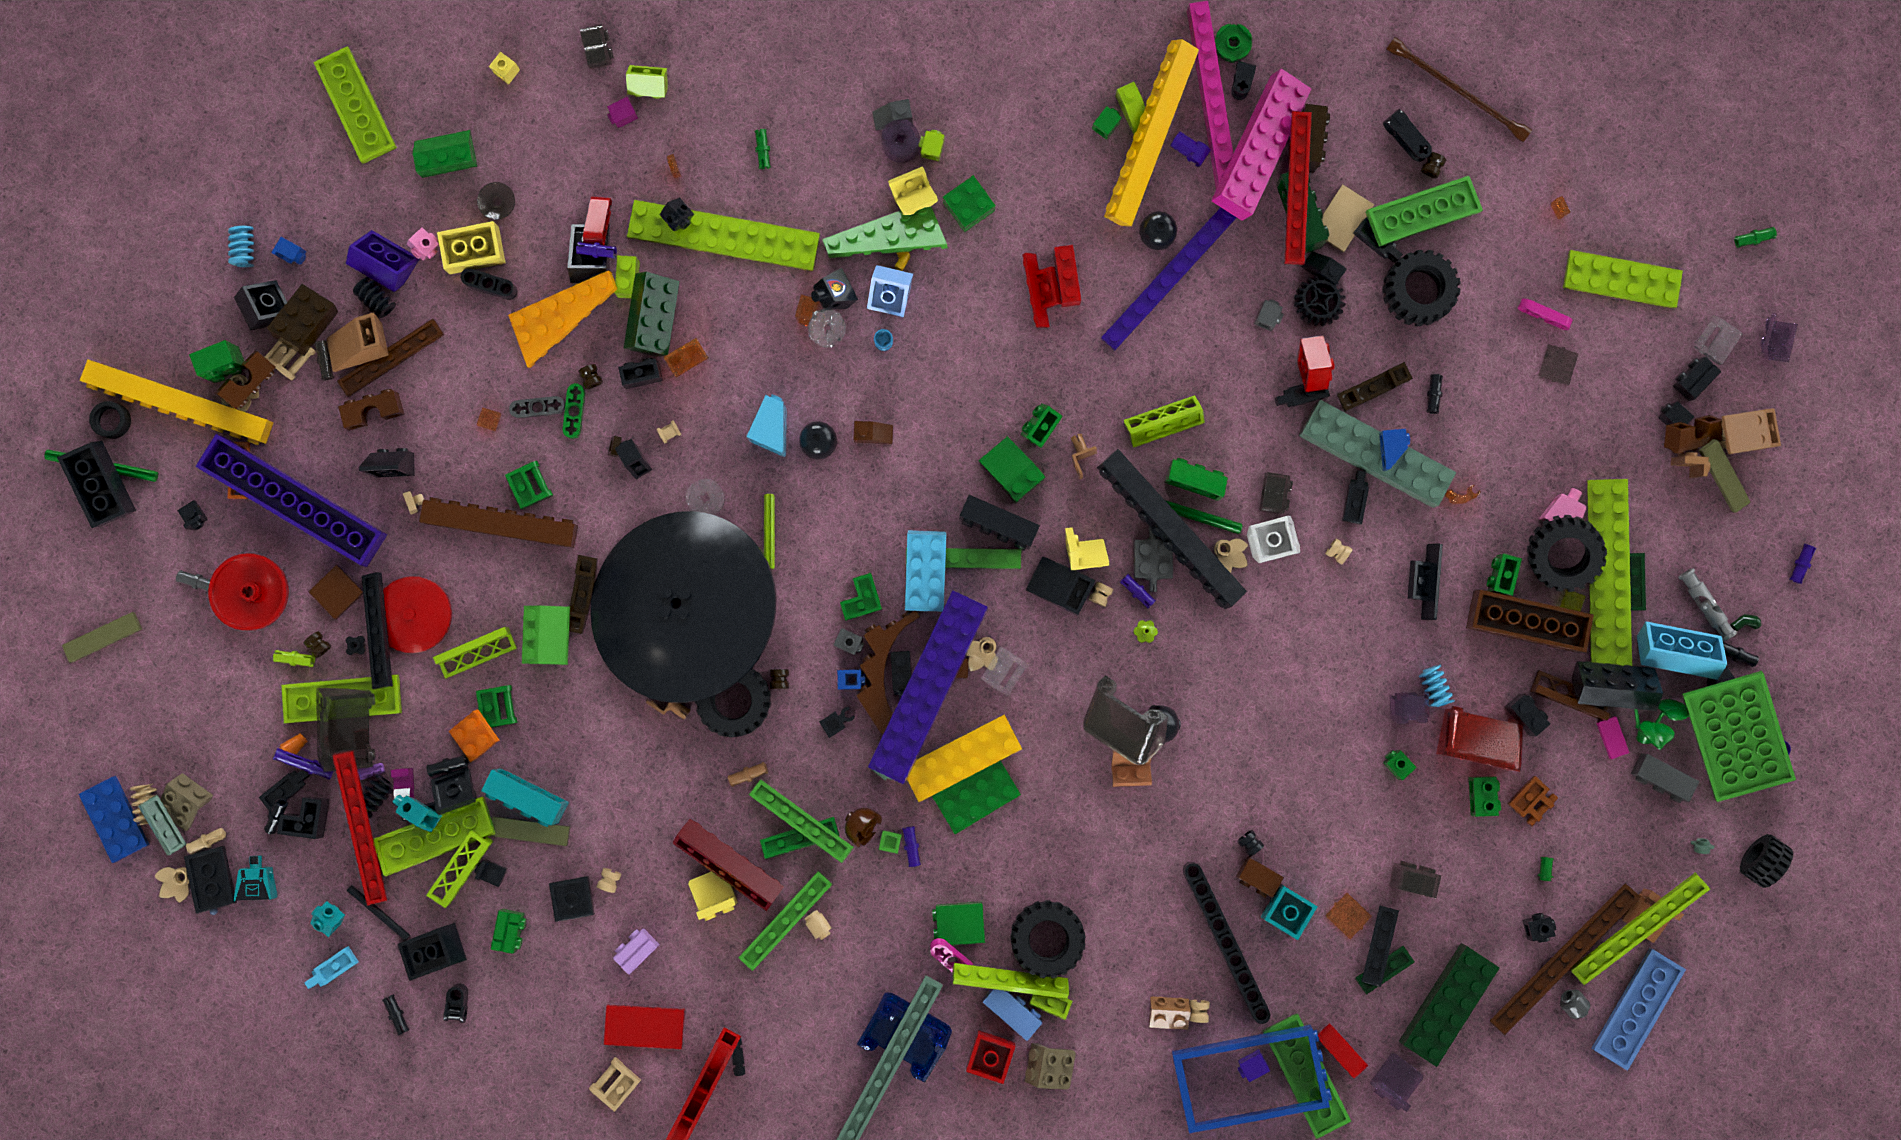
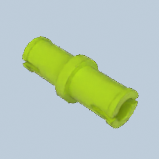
[273,650,315,667]

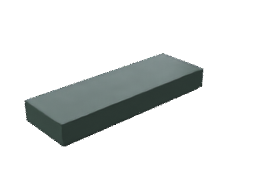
[138,795,186,855]

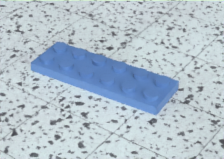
[1591,948,1686,1071]

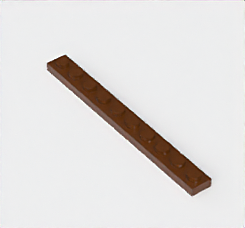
[1490,883,1641,1036]

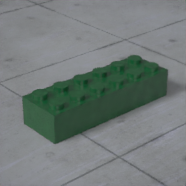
[1399,943,1500,1067]

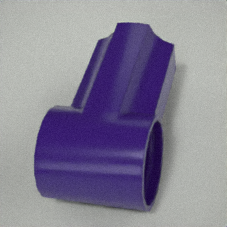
[1170,131,1211,167]

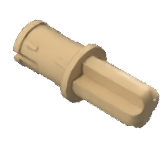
[186,828,226,855]

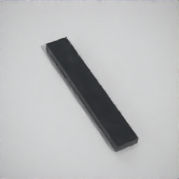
[362,572,393,690]

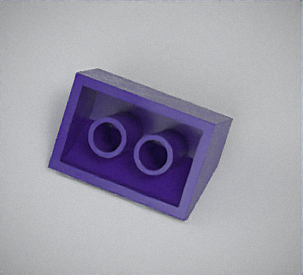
[346,230,420,292]

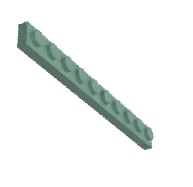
[836,975,943,1140]

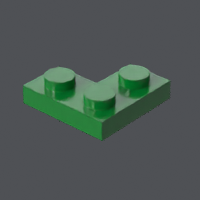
[840,573,882,621]

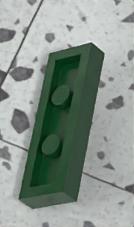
[1630,553,1646,611]
[1355,946,1415,995]

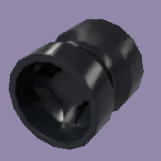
[1237,830,1264,857]

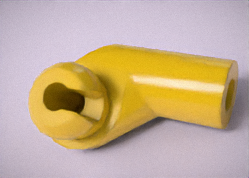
[894,252,910,271]

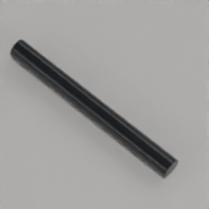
[347,885,410,941]

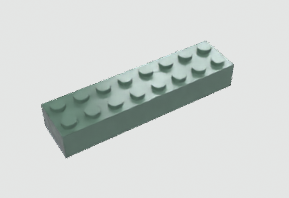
[1299,400,1456,508]

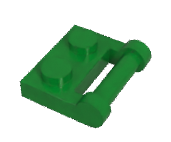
[505,461,553,510]
[476,685,518,727]

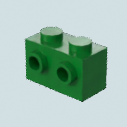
[1020,403,1063,448]
[1486,553,1522,596]
[1468,776,1501,817]

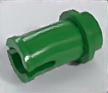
[1537,857,1554,881]

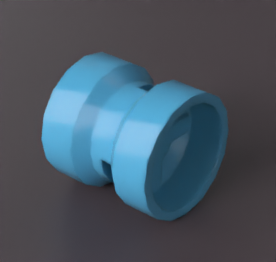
[874,329,893,351]

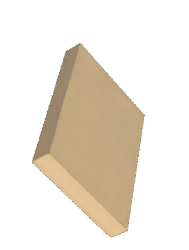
[1322,184,1374,252]

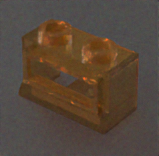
[663,338,709,378]

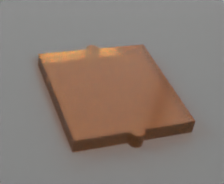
[1325,893,1372,939]

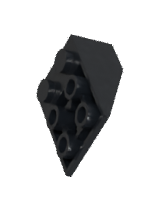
[1026,556,1096,616]

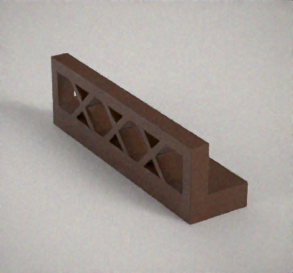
[1530,670,1611,721]

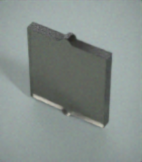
[1538,344,1578,385]

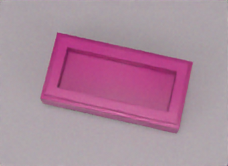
[1596,716,1630,759]

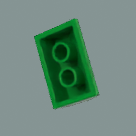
[412,130,478,178]
[1164,458,1228,501]

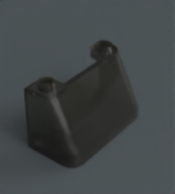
[1083,675,1168,765]
[316,687,376,772]

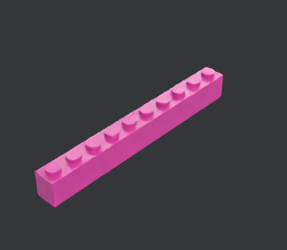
[1187,1,1233,189]

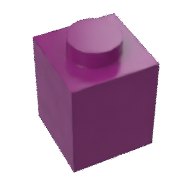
[607,97,638,128]

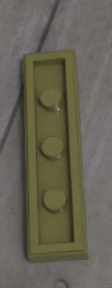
[1699,439,1750,513]
[62,612,142,663]
[491,816,570,846]

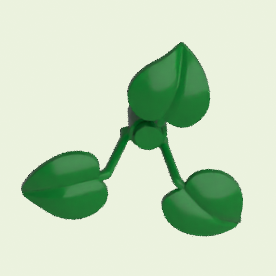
[1634,699,1689,750]

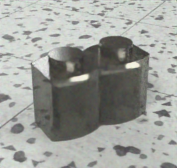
[580,24,614,70]
[1259,472,1293,514]

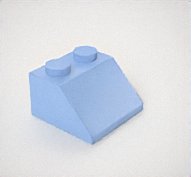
[867,265,913,317]

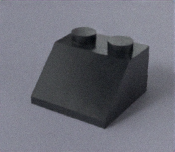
[234,280,287,331]

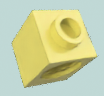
[489,52,520,84]

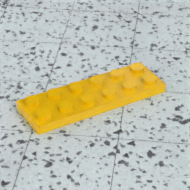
[907,714,1022,802]

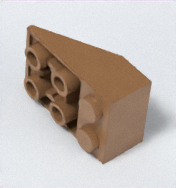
[327,313,389,372]
[1721,408,1781,454]

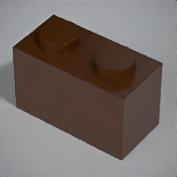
[1236,856,1284,898]

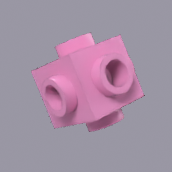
[407,228,439,261]

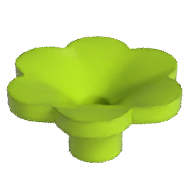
[1134,620,1158,643]

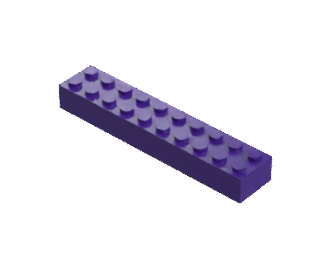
[195,434,388,567]
[868,590,988,784]

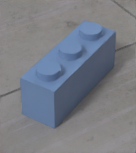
[982,989,1042,1041]

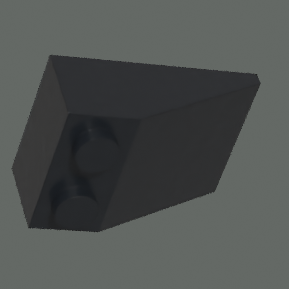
[567,224,610,283]
[359,448,415,478]
[397,923,467,981]

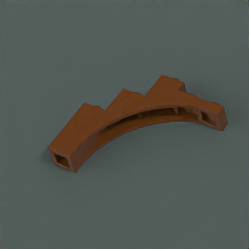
[856,611,920,734]

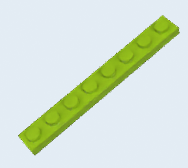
[1570,872,1710,985]

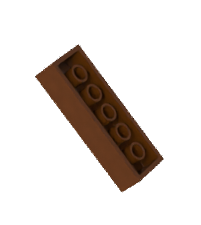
[1466,590,1594,653]

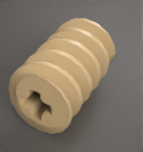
[130,784,157,825]

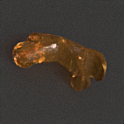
[1444,485,1481,504]

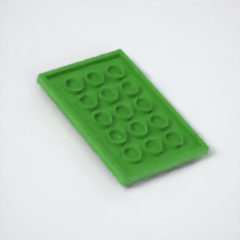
[1682,671,1796,802]

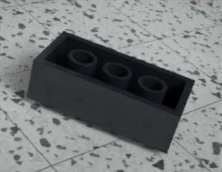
[57,441,136,528]
[959,495,1040,551]
[1571,661,1663,711]

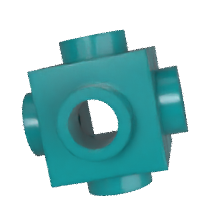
[310,901,345,937]

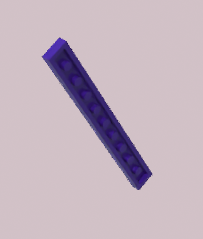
[1101,207,1237,351]

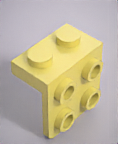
[888,166,938,215]
[688,872,738,921]

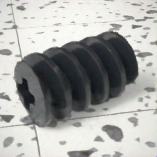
[353,277,396,318]
[363,774,394,818]

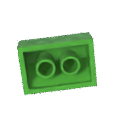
[522,606,570,665]

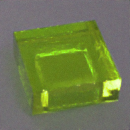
[1560,589,1586,611]

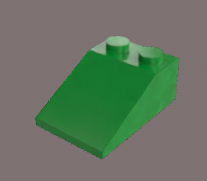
[979,436,1045,504]

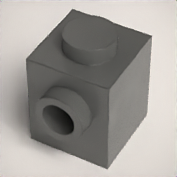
[1254,299,1284,331]
[834,628,865,655]

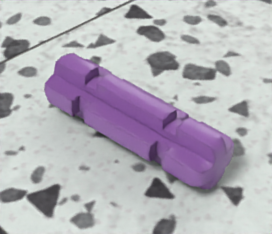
[358,763,385,780]

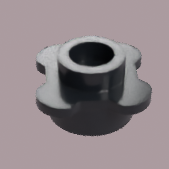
[345,636,365,655]

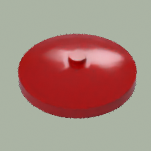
[208,553,289,631]
[383,576,452,653]

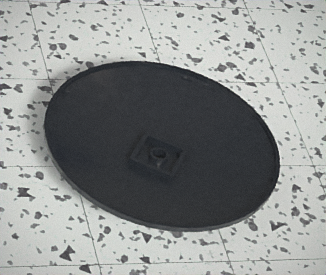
[590,511,777,703]

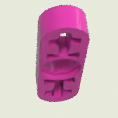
[1518,299,1573,330]
[930,938,974,972]

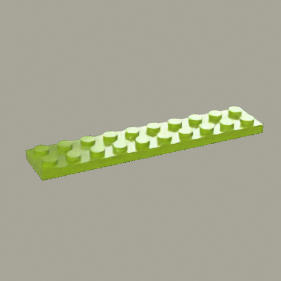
[627,200,820,271]
[1587,479,1632,666]

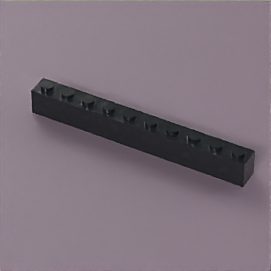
[1097,449,1247,609]

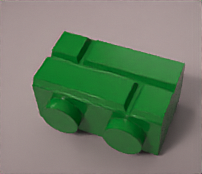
[491,909,527,954]

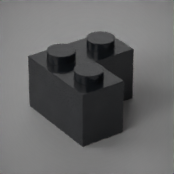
[277,796,329,839]

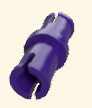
[576,242,617,259]
[1789,544,1817,584]
[1120,574,1156,609]
[902,826,921,867]

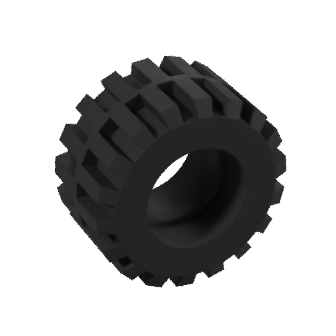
[1740,834,1794,888]

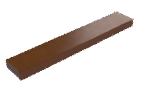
[337,319,444,397]

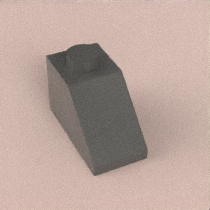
[872,99,913,130]

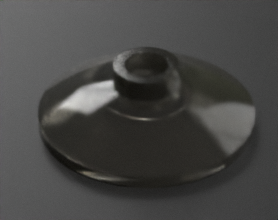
[477,182,515,220]

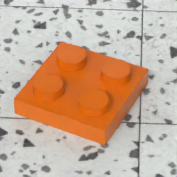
[449,709,500,763]

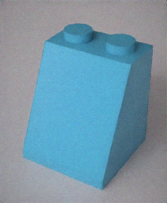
[747,394,787,457]

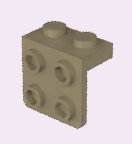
[160,773,213,831]
[1025,1043,1076,1089]

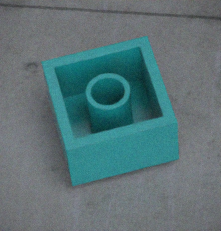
[1261,884,1318,940]

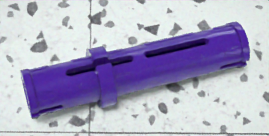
[273,748,334,780]

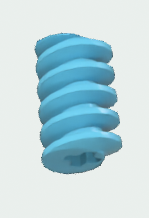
[228,225,254,267]
[1419,664,1455,707]

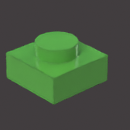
[879,830,902,854]

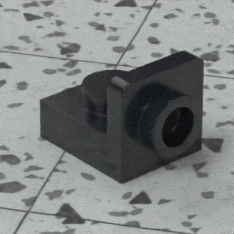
[177,500,208,530]
[474,859,507,887]

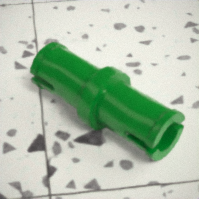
[755,129,771,169]
[1734,227,1777,248]

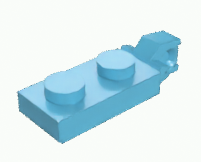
[304,946,359,989]

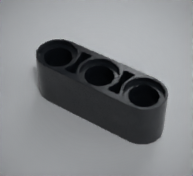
[460,268,518,300]

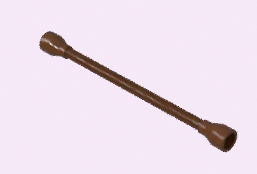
[1386,37,1532,142]

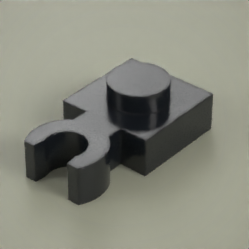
[819,707,855,738]

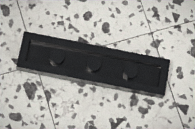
[1361,905,1399,987]

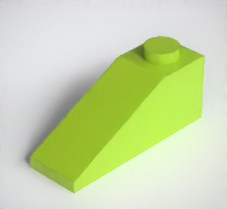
[1115,82,1145,135]

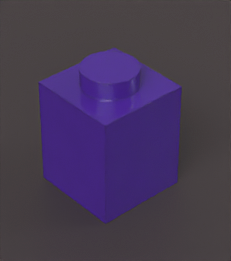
[1237,1049,1270,1082]

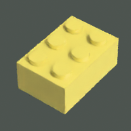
[437,221,506,274]

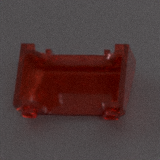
[1436,706,1523,772]

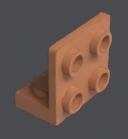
[1111,746,1153,787]
[1622,888,1684,943]

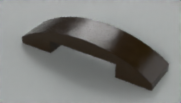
[1337,362,1413,412]
[569,555,598,634]

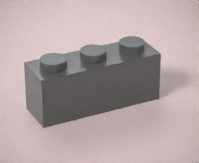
[1631,753,1700,803]

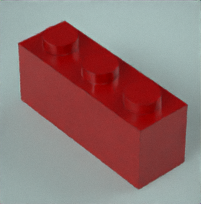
[1053,245,1081,308]

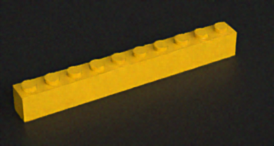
[1104,39,1199,226]
[80,359,274,445]

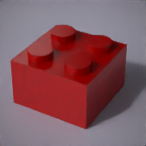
[1297,336,1334,392]
[966,1030,1016,1084]

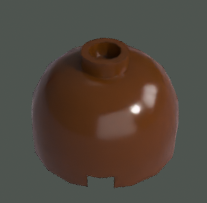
[845,808,882,848]

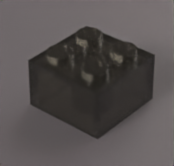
[1389,860,1442,898]

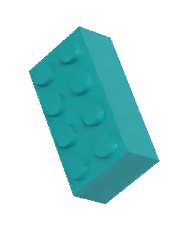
[481,768,569,827]

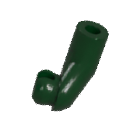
[1730,614,1761,631]

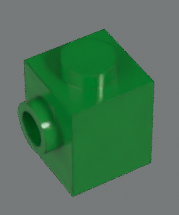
[1383,750,1417,781]

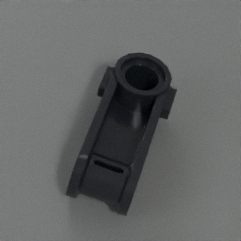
[1383,109,1432,162]

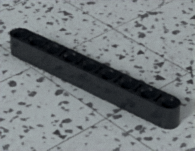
[1183,862,1271,1024]

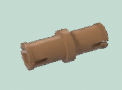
[728,762,768,787]

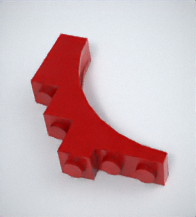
[666,1027,741,1140]

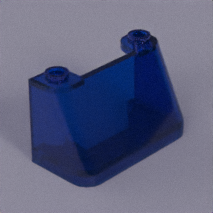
[857,992,952,1083]

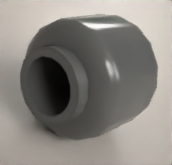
[1560,989,1590,1019]

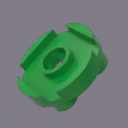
[1215,24,1252,63]

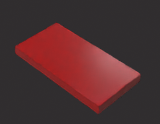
[604,1004,685,1049]

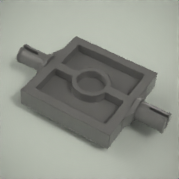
[1134,527,1173,592]

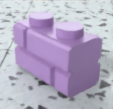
[613,928,659,974]

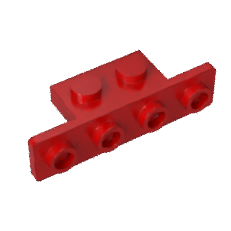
[1022,253,1062,328]

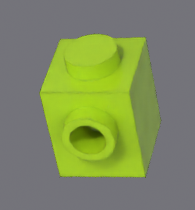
[919,130,945,161]

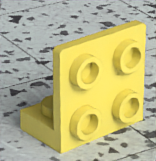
[1065,527,1109,570]

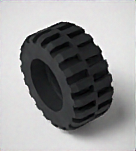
[1382,250,1461,326]
[1527,515,1607,592]
[695,668,771,737]
[1010,900,1086,978]

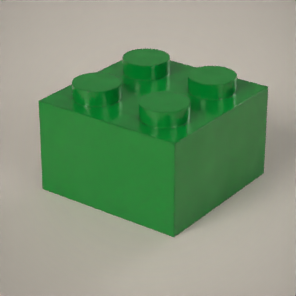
[943,175,996,233]
[189,340,245,383]

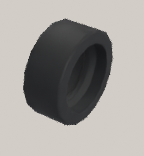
[89,401,131,439]

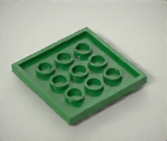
[932,760,1021,834]

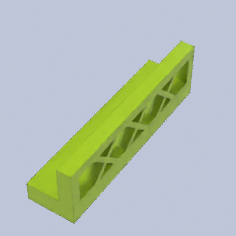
[1123,395,1205,448]
[433,627,517,679]
[426,830,494,908]

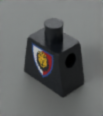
[811,268,858,310]

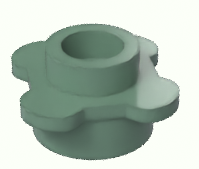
[1691,838,1715,854]

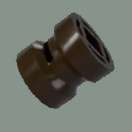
[1421,152,1447,179]
[578,364,603,389]
[303,631,332,658]
[770,669,789,689]

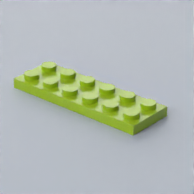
[313,46,397,164]
[1563,250,1683,309]
[281,675,402,723]
[374,797,496,876]

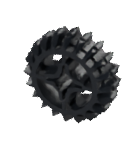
[1294,275,1346,327]

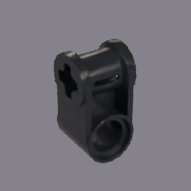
[1231,61,1256,100]
[443,983,468,1023]

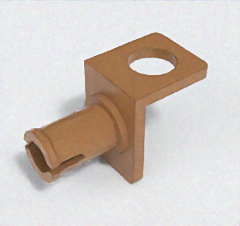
[1071,434,1097,479]
[646,698,691,720]

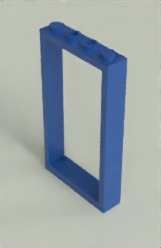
[1172,1025,1332,1133]

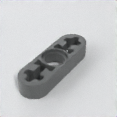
[509,396,565,418]

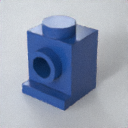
[271,237,307,265]
[837,670,865,690]

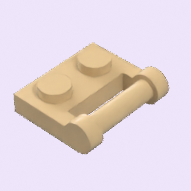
[265,341,317,381]
[589,1057,641,1112]

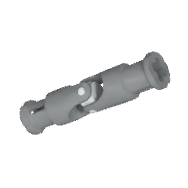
[1678,568,1737,641]

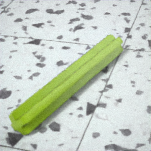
[764,494,775,569]

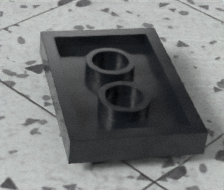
[184,846,237,914]

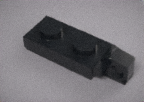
[1353,217,1403,263]
[1275,384,1330,407]
[1342,470,1369,525]
[890,651,911,701]
[259,770,310,811]

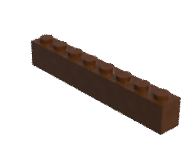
[419,497,578,548]

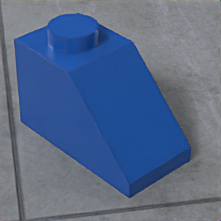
[1379,428,1410,471]

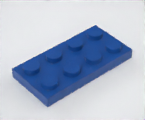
[79,776,150,863]

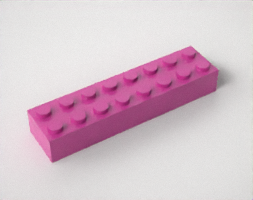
[1211,68,1311,221]

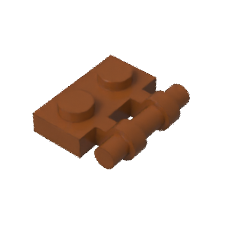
[1507,776,1558,826]

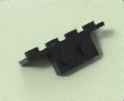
[1407,543,1443,620]

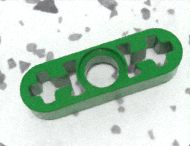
[562,383,586,439]

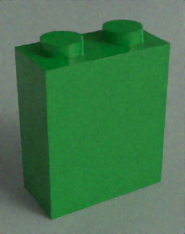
[932,901,985,945]

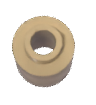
[804,910,831,940]

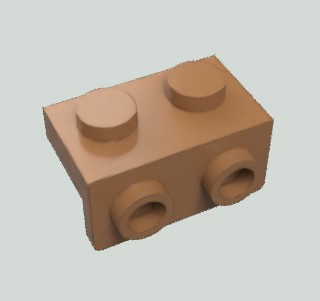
[1671,452,1710,478]
[1149,996,1191,1030]

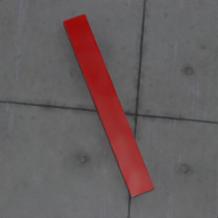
[1284,111,1312,265]
[332,750,387,905]

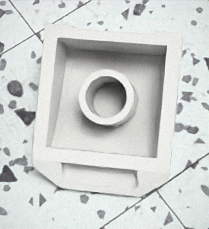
[1247,516,1300,563]

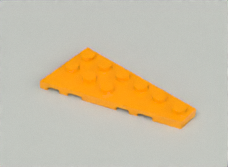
[508,271,617,368]

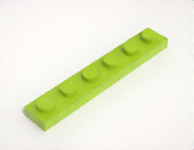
[953,963,1069,999]

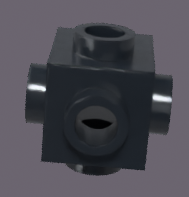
[659,197,694,231]
[1522,913,1556,943]

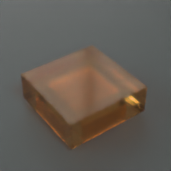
[667,154,682,178]
[1551,196,1571,220]
[477,407,501,432]

